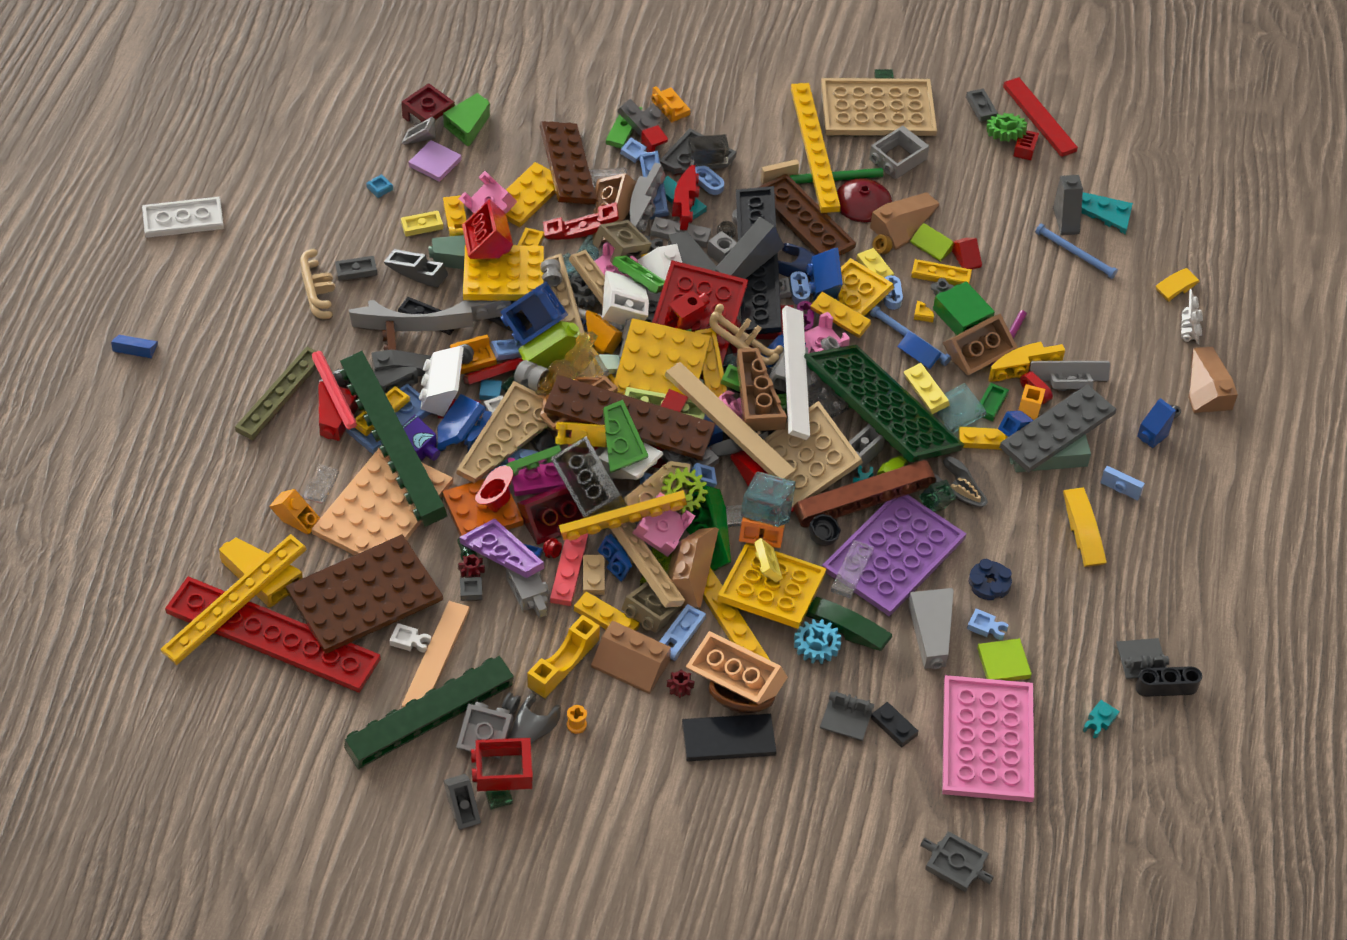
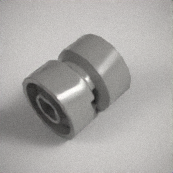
[514,360,553,394]

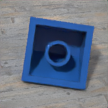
[807,248,843,300]

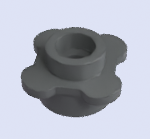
[930,278,954,296]

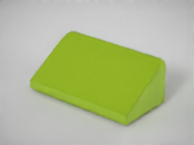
[910,223,954,262]

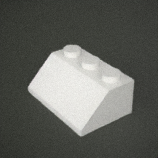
[638,244,682,301]
[419,346,464,417]

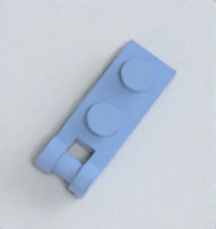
[659,604,706,661]

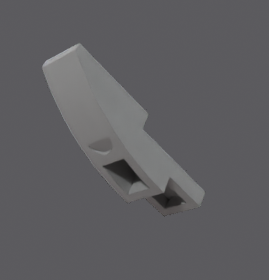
[630,163,665,233]

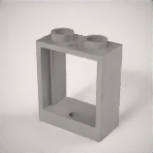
[869,126,929,179]

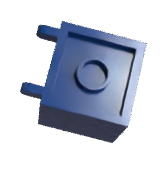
[500,282,568,346]

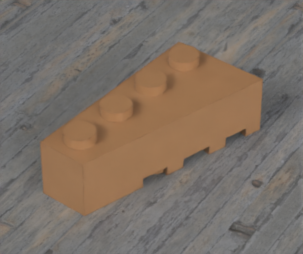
[737,348,787,431]

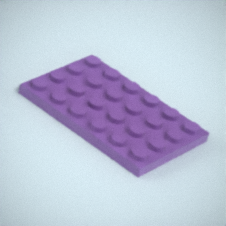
[822,495,966,617]

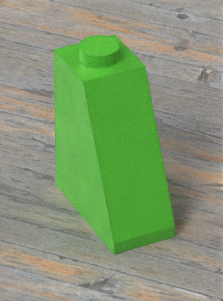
[443,93,490,146]

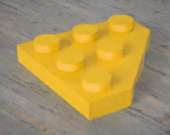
[838,258,894,316]

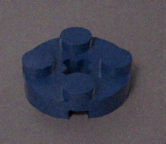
[968,559,1012,600]

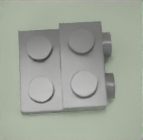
[456,702,514,760]

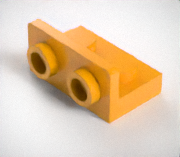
[651,86,690,123]

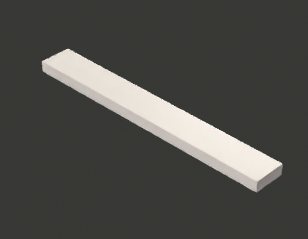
[782,306,810,440]

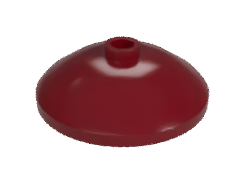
[837,179,892,223]

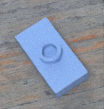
[490,339,522,360]
[1100,466,1145,501]

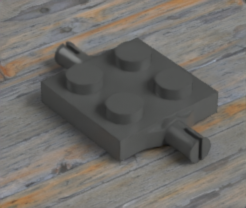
[920,831,994,892]

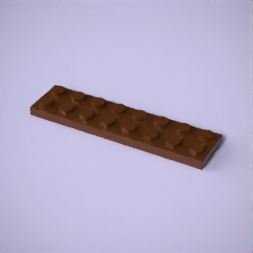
[544,375,716,461]

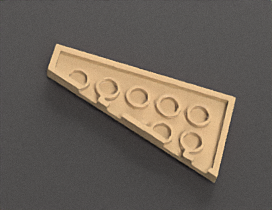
[456,381,549,483]

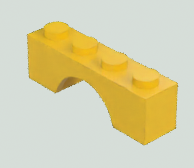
[527,614,600,698]

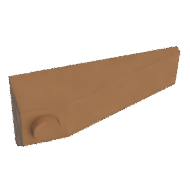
[870,192,940,250]

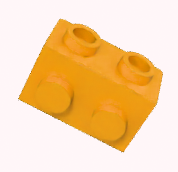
[450,335,497,375]

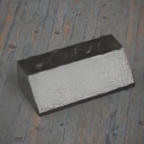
[551,436,628,518]

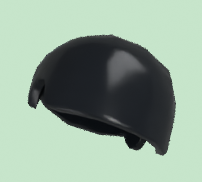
[808,514,841,546]

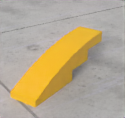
[1063,487,1107,567]

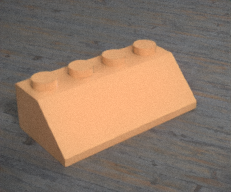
[686,631,788,705]

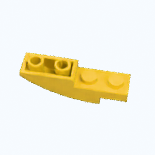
[988,342,1065,382]

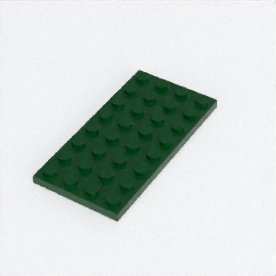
[804,345,964,463]

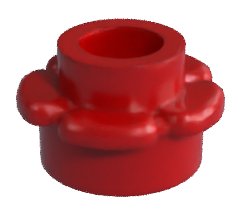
[543,538,562,558]

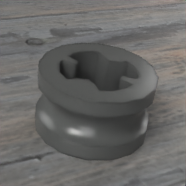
[502,692,521,715]

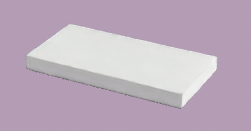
[142,197,224,238]

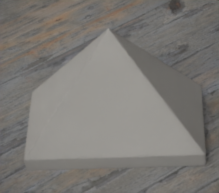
[402,117,435,145]

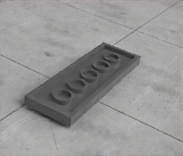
[999,384,1116,473]

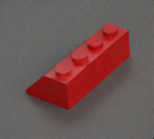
[462,199,513,259]

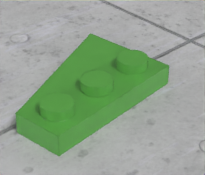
[603,400,649,474]

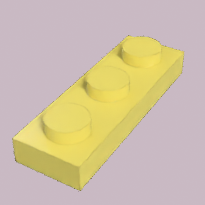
[903,363,950,414]

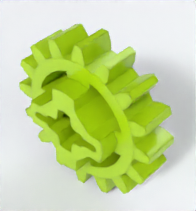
[661,467,708,514]

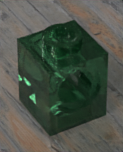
[919,479,956,512]

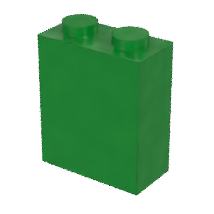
[933,281,995,335]

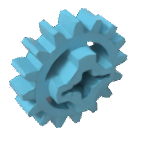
[794,619,841,664]

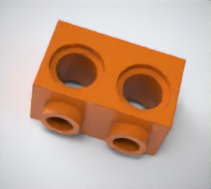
[739,514,786,548]

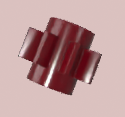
[458,554,485,578]
[667,669,695,698]

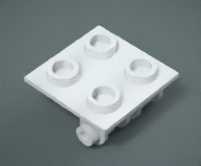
[1181,289,1203,344]

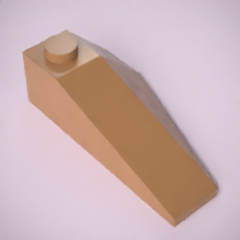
[593,173,636,243]
[1189,347,1238,413]

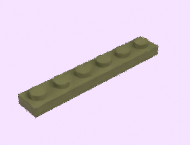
[235,347,324,440]

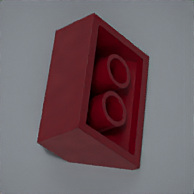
[517,481,593,544]

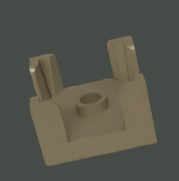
[592,220,652,267]

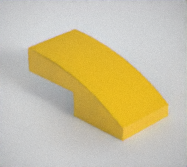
[1155,268,1200,302]

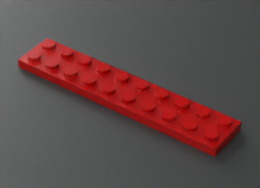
[165,576,381,693]

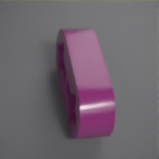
[797,301,814,332]

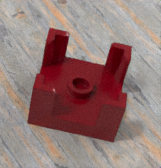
[401,83,455,122]

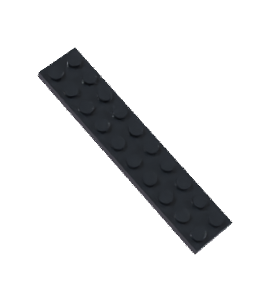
[736,186,782,335]

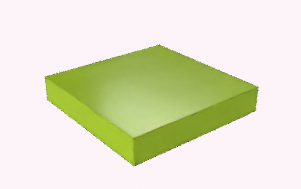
[977,638,1032,681]

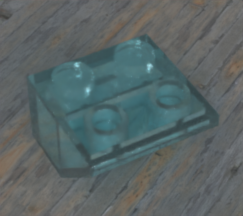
[741,471,796,527]

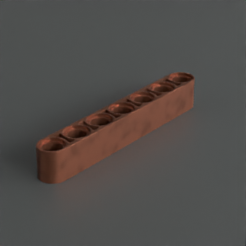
[793,460,937,527]

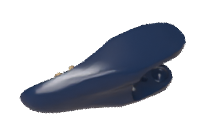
[778,243,815,277]

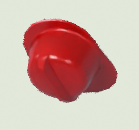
[475,466,513,513]

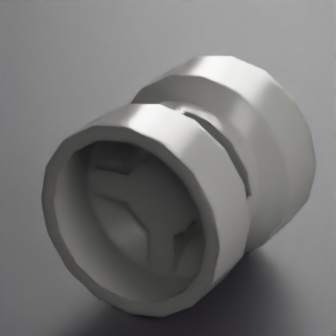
[541,259,562,287]

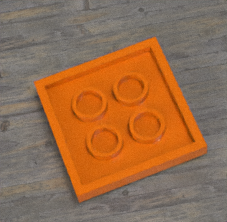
[442,478,524,536]

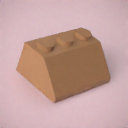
[943,314,1018,375]
[591,620,671,694]

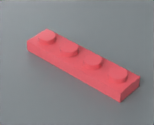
[550,534,588,606]

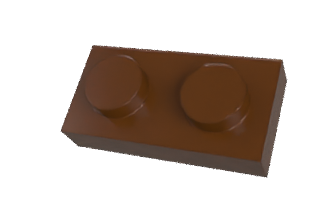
[382,321,396,350]

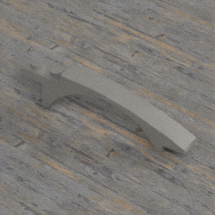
[349,300,511,331]

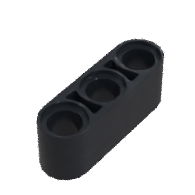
[1136,666,1202,697]

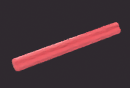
[312,351,357,430]

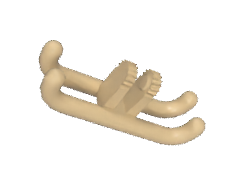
[300,249,336,319]
[709,304,784,366]

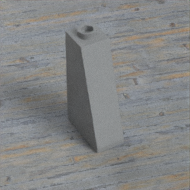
[908,588,954,669]

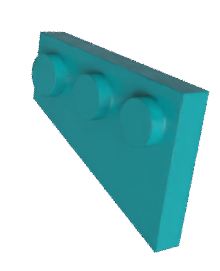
[1081,192,1133,235]

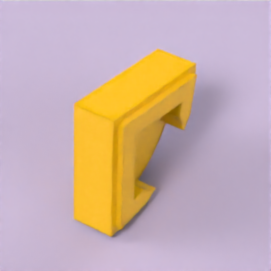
[914,301,934,323]

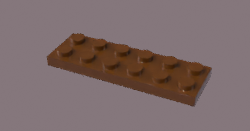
[540,121,597,204]
[758,174,856,256]

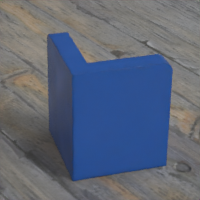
[998,411,1033,437]

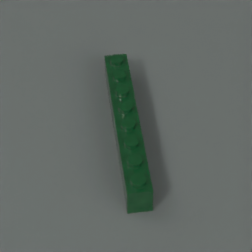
[344,656,514,770]

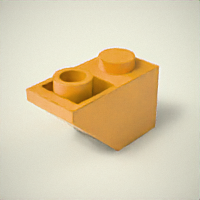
[1018,384,1046,420]
[269,489,320,535]

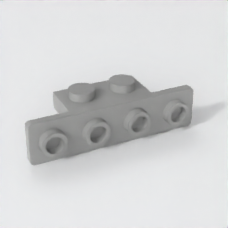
[1030,361,1110,391]

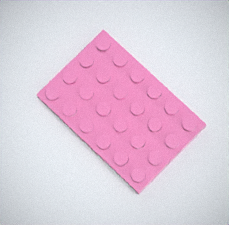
[942,675,1034,802]

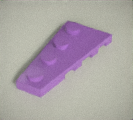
[459,519,544,578]

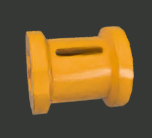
[567,705,587,734]

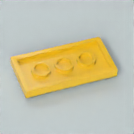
[506,162,556,228]

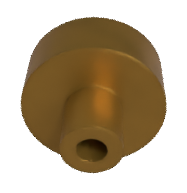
[872,234,893,255]

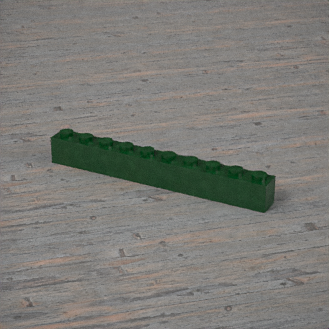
[339,351,448,527]

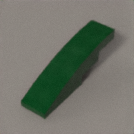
[806,596,893,651]

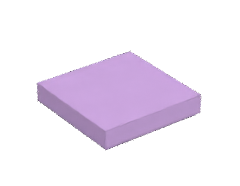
[409,140,462,182]

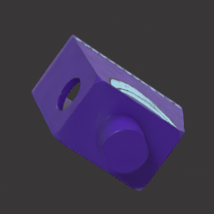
[402,415,440,461]

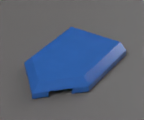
[437,394,486,451]

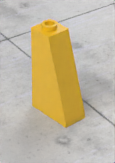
[219,537,303,609]

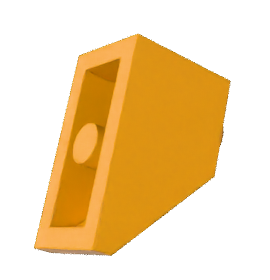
[585,310,622,354]

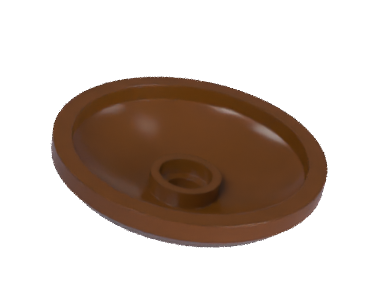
[709,681,775,713]

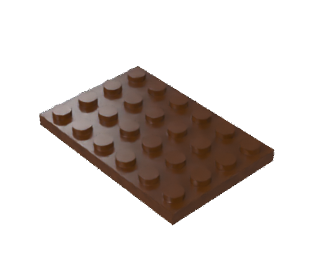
[286,534,443,654]

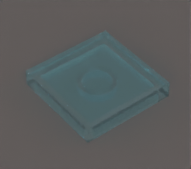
[936,383,986,433]

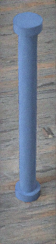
[1035,223,1118,279]
[870,306,951,366]

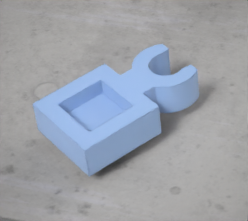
[620,137,650,163]
[967,609,1009,640]

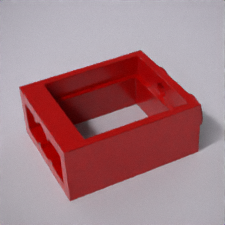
[471,738,533,791]

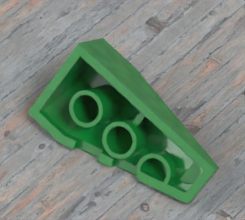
[686,486,731,571]

